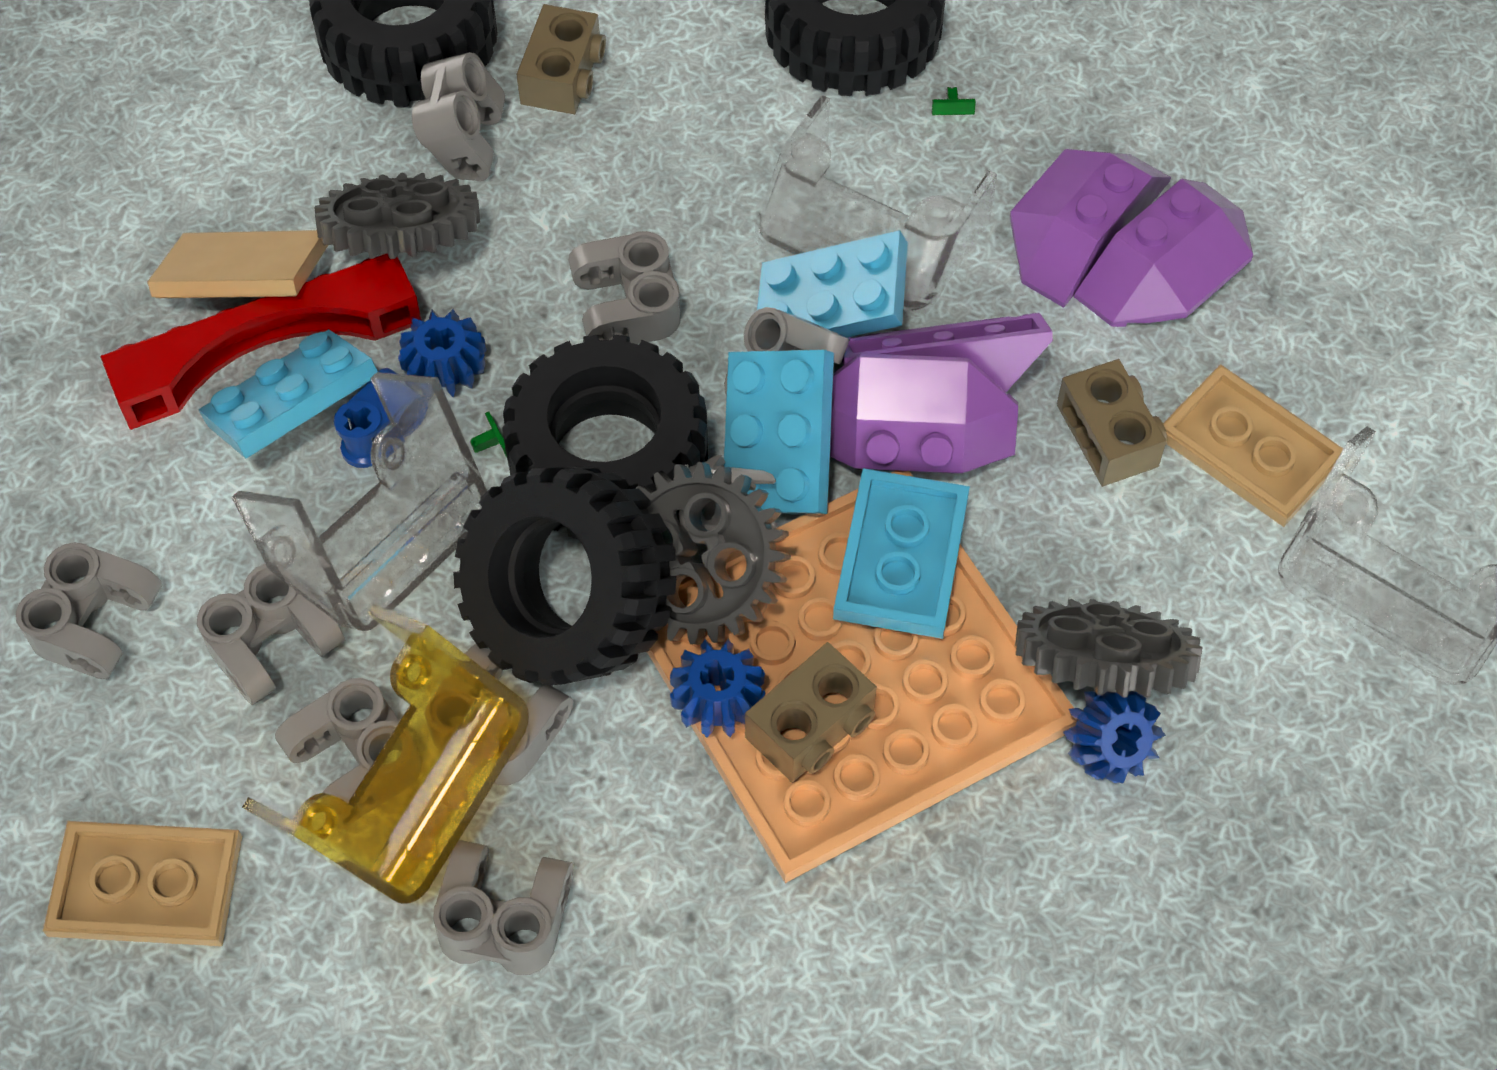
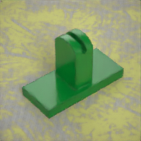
[931,87,976,115]
[470,411,507,458]

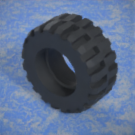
[309,0,498,107]
[765,0,945,96]
[502,334,708,540]
[453,466,677,685]

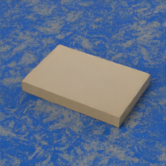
[147,230,328,298]
[1163,364,1348,527]
[43,821,242,946]

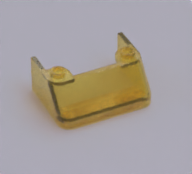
[242,604,529,904]

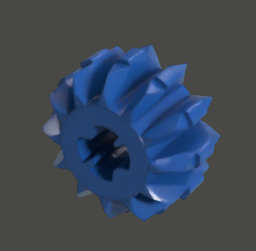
[398,309,487,397]
[670,638,765,738]
[1063,691,1166,783]

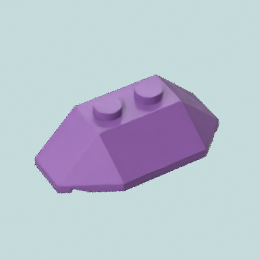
[1010,149,1171,308]
[1074,179,1253,327]
[842,313,1053,393]
[830,353,1018,473]

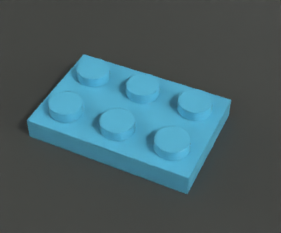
[757,230,908,338]
[198,329,379,459]
[724,350,834,514]
[833,468,970,639]

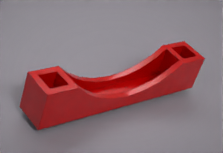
[100,253,422,430]

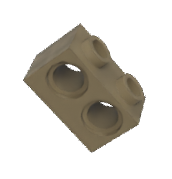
[516,4,606,115]
[1057,359,1167,487]
[745,642,877,783]

